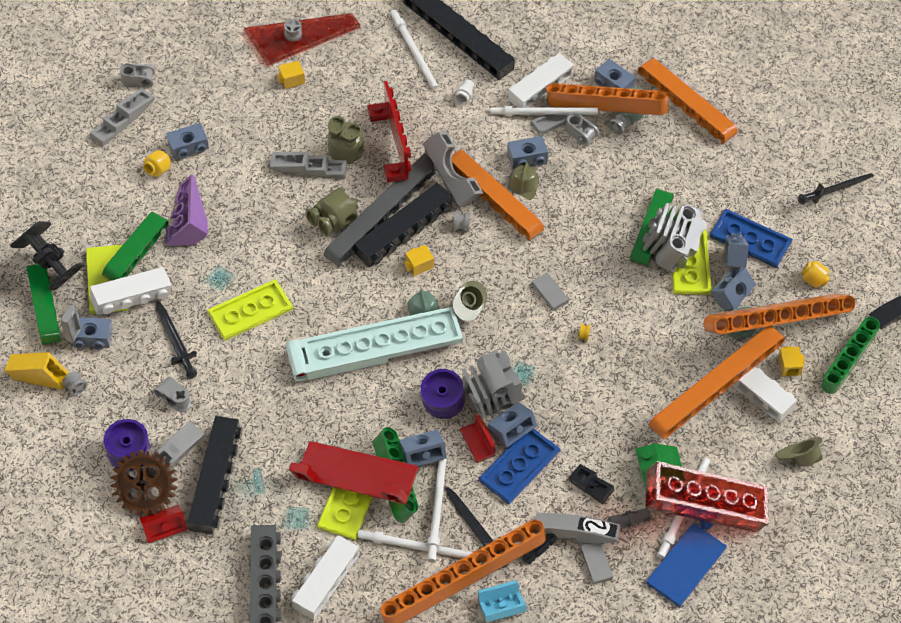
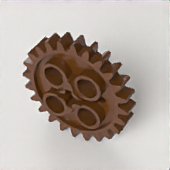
[110,449,178,516]

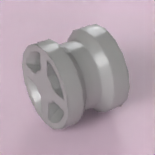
[284,19,302,41]
[608,112,631,135]
[453,212,470,232]
[62,371,88,396]

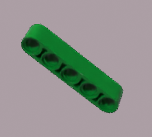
[630,188,674,266]
[102,211,169,281]
[26,264,62,345]
[821,317,880,394]
[373,427,418,523]

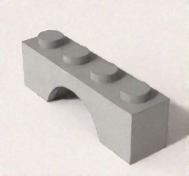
[422,131,483,206]

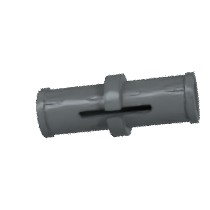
[608,508,651,527]

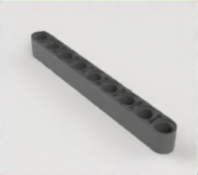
[324,153,436,267]

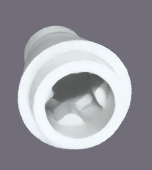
[454,80,474,105]

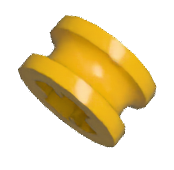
[578,323,591,341]

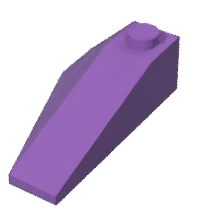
[166,174,208,246]

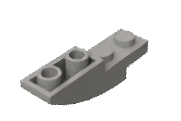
[134,421,205,490]

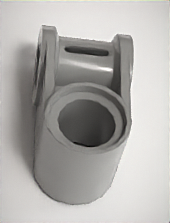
[120,63,155,87]
[565,113,600,146]
[154,377,191,412]

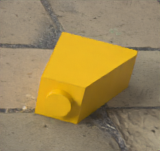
[4,352,69,390]

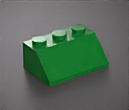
[635,443,692,511]

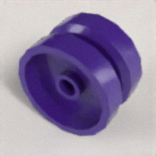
[421,369,465,419]
[103,419,151,471]

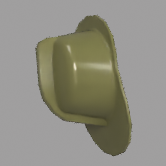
[507,162,539,200]
[452,281,487,322]
[776,437,823,467]

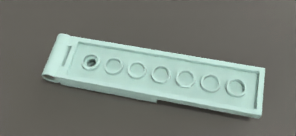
[285,307,463,381]

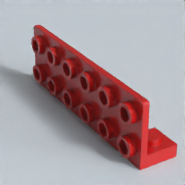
[367,81,412,183]
[288,441,419,505]

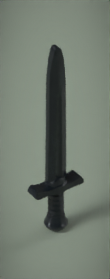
[798,173,874,205]
[156,301,197,379]
[446,487,508,568]

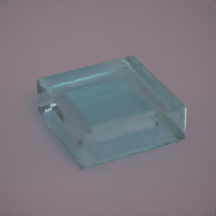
[207,265,234,290]
[513,361,536,386]
[252,467,265,495]
[286,507,309,529]

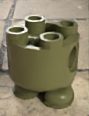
[327,116,364,164]
[305,187,358,237]

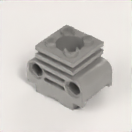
[642,203,707,273]
[461,350,526,418]

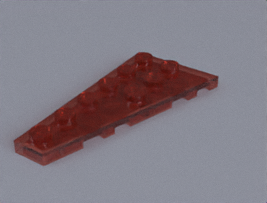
[244,13,360,66]

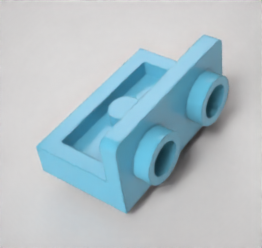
[478,580,527,622]

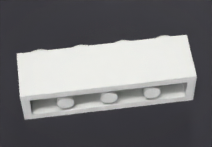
[508,53,574,108]
[89,267,172,316]
[732,367,797,423]
[291,535,359,620]

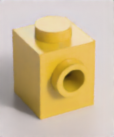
[277,60,305,89]
[404,245,434,276]
[777,346,805,377]

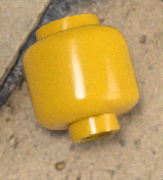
[143,150,171,177]
[801,260,830,288]

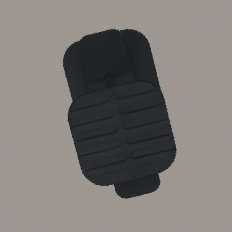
[10,221,84,290]

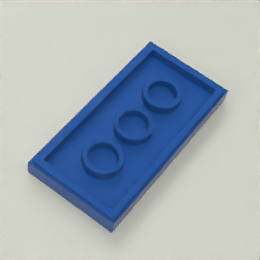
[709,208,793,268]
[478,429,561,504]
[646,523,727,608]

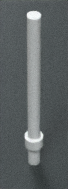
[390,10,438,90]
[491,106,598,117]
[657,458,711,559]
[427,459,447,563]
[357,530,472,559]

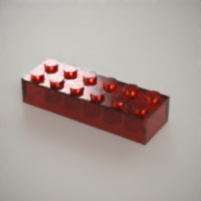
[645,461,768,533]

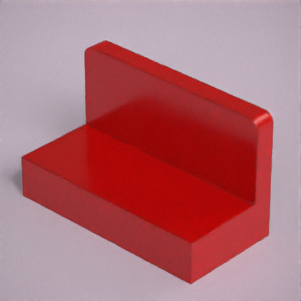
[460,414,496,463]
[139,505,188,543]

